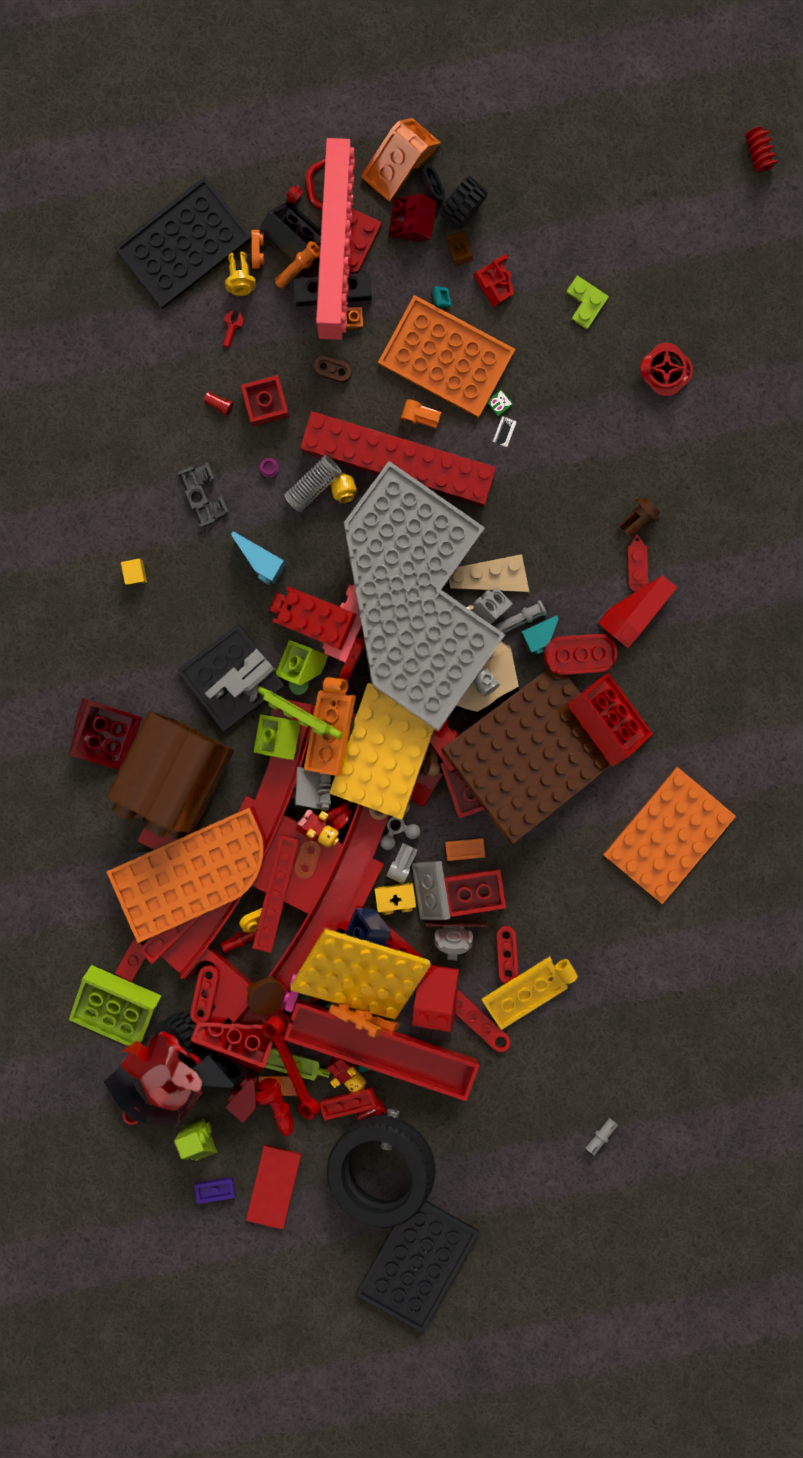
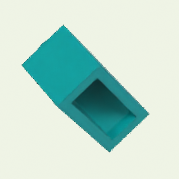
[521,616,558,655]

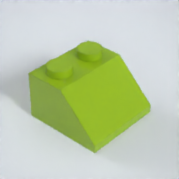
[254,715,300,760]

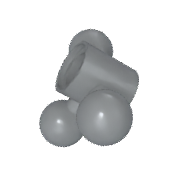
[380,804,420,850]

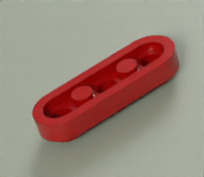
[496,925,518,983]
[190,965,219,1023]

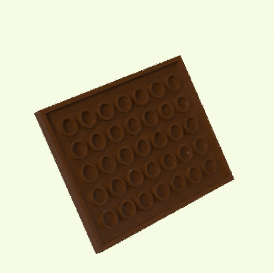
[440,669,611,844]

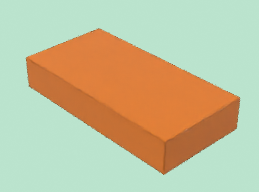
[445,838,485,861]

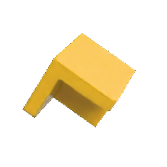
[121,559,147,585]

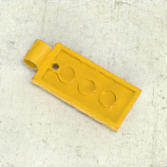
[482,956,578,1030]

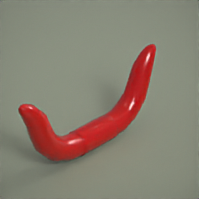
[305,158,326,210]

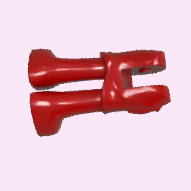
[255,1078,294,1137]

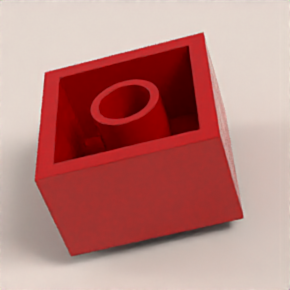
[241,375,290,427]

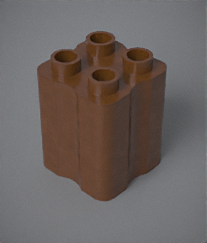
[106,711,235,839]

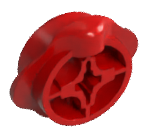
[640,343,693,397]

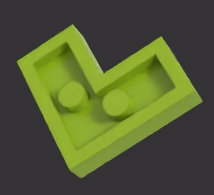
[566,275,609,329]

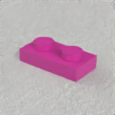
[282,969,300,1012]

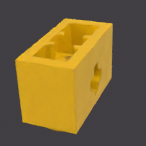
[375,883,416,915]

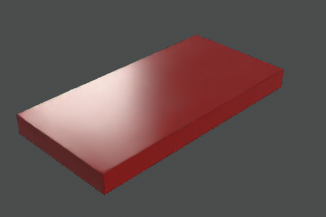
[246,1144,301,1229]

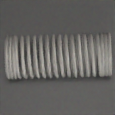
[284,456,341,512]

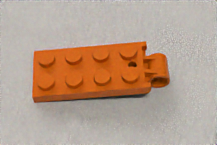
[304,677,356,777]

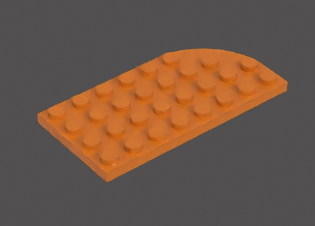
[107,808,264,943]

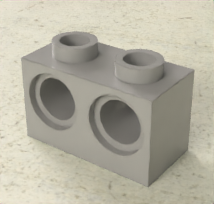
[471,587,512,624]

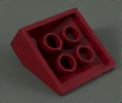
[69,697,142,770]

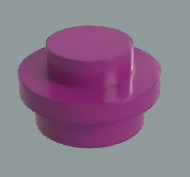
[260,458,279,478]

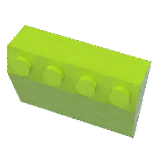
[69,965,161,1046]

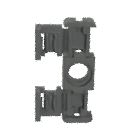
[178,462,229,527]

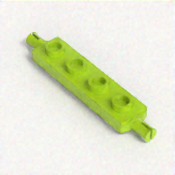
[258,686,343,740]
[265,1048,330,1081]

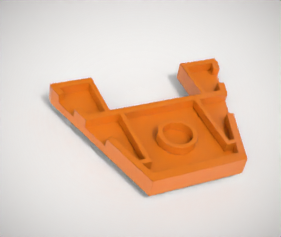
[329,1003,400,1037]

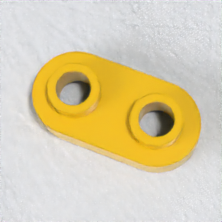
[239,908,262,932]

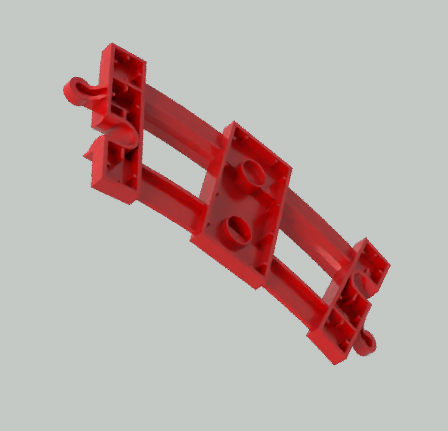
[161,690,389,1027]

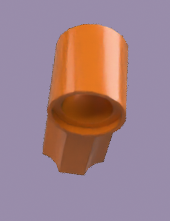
[401,399,441,429]

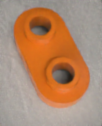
[252,230,264,269]

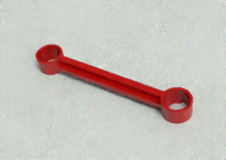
[262,1016,320,1120]

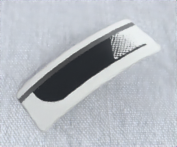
[493,416,517,447]

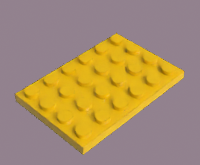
[329,683,435,820]
[291,929,431,1020]

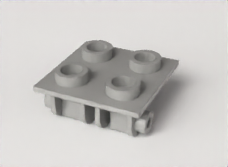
[295,767,332,811]

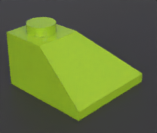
[276,640,328,686]

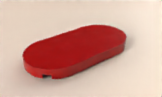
[544,634,618,675]

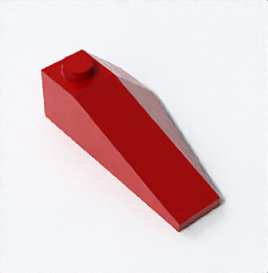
[598,575,677,648]
[190,1022,274,1072]

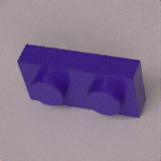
[194,1177,236,1204]

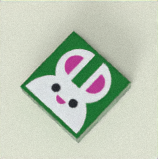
[487,390,513,417]

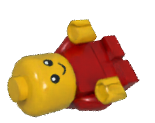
[296,809,339,848]
[327,1057,366,1092]

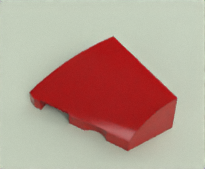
[473,254,514,308]

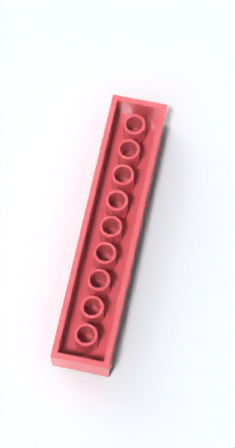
[317,138,355,340]

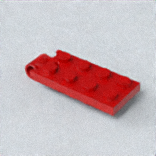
[269,587,357,650]

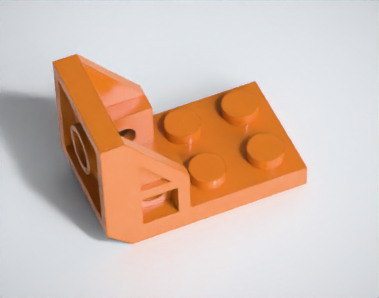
[361,118,441,202]

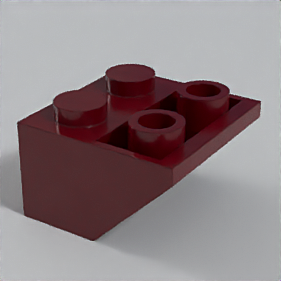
[388,194,437,242]
[225,1070,259,1123]

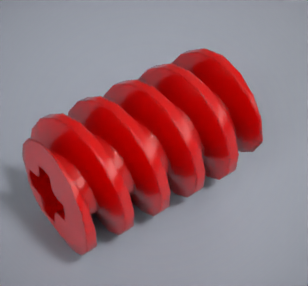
[744,127,778,173]

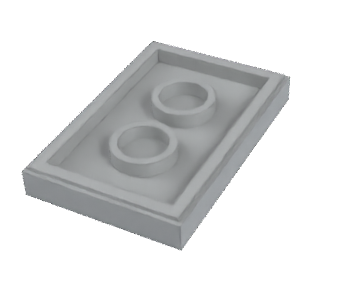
[412,861,450,920]

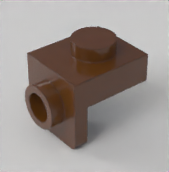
[447,231,473,266]

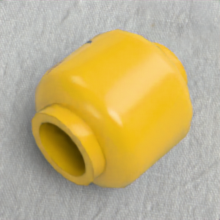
[330,473,357,503]

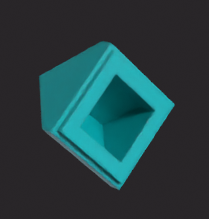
[431,286,452,309]

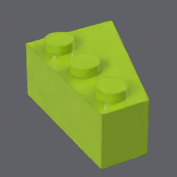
[175,1118,218,1161]

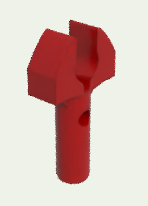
[223,310,244,348]

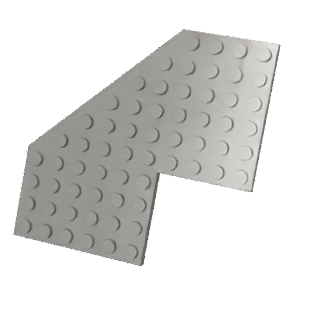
[344,461,505,731]

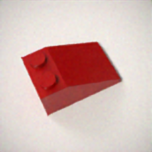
[412,965,459,1032]

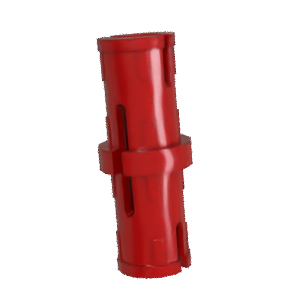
[220,930,257,953]

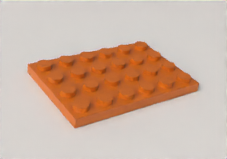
[378,295,515,418]
[603,767,736,904]

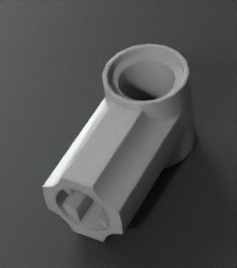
[386,843,417,884]

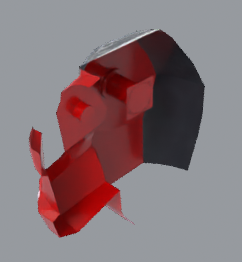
[103,1032,202,1126]

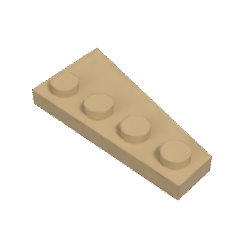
[449,554,529,592]

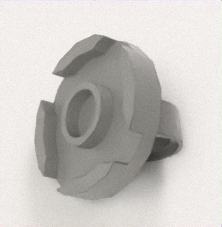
[434,923,473,961]

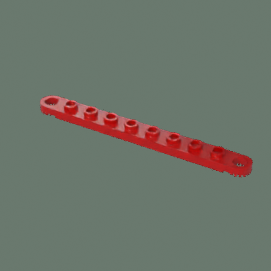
[384,921,510,1052]

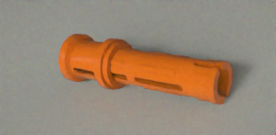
[275,241,321,289]

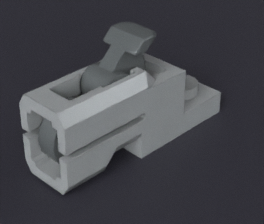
[205,649,276,703]

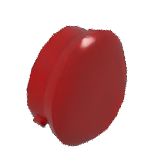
[325,800,353,831]

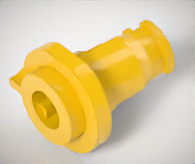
[225,251,256,296]

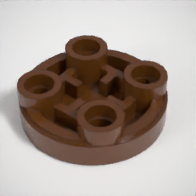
[247,976,285,1015]

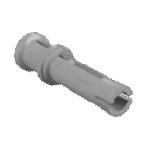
[493,600,547,634]

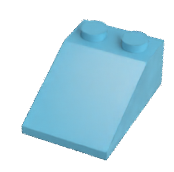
[231,531,287,585]

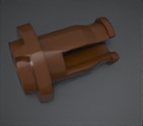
[618,497,660,538]

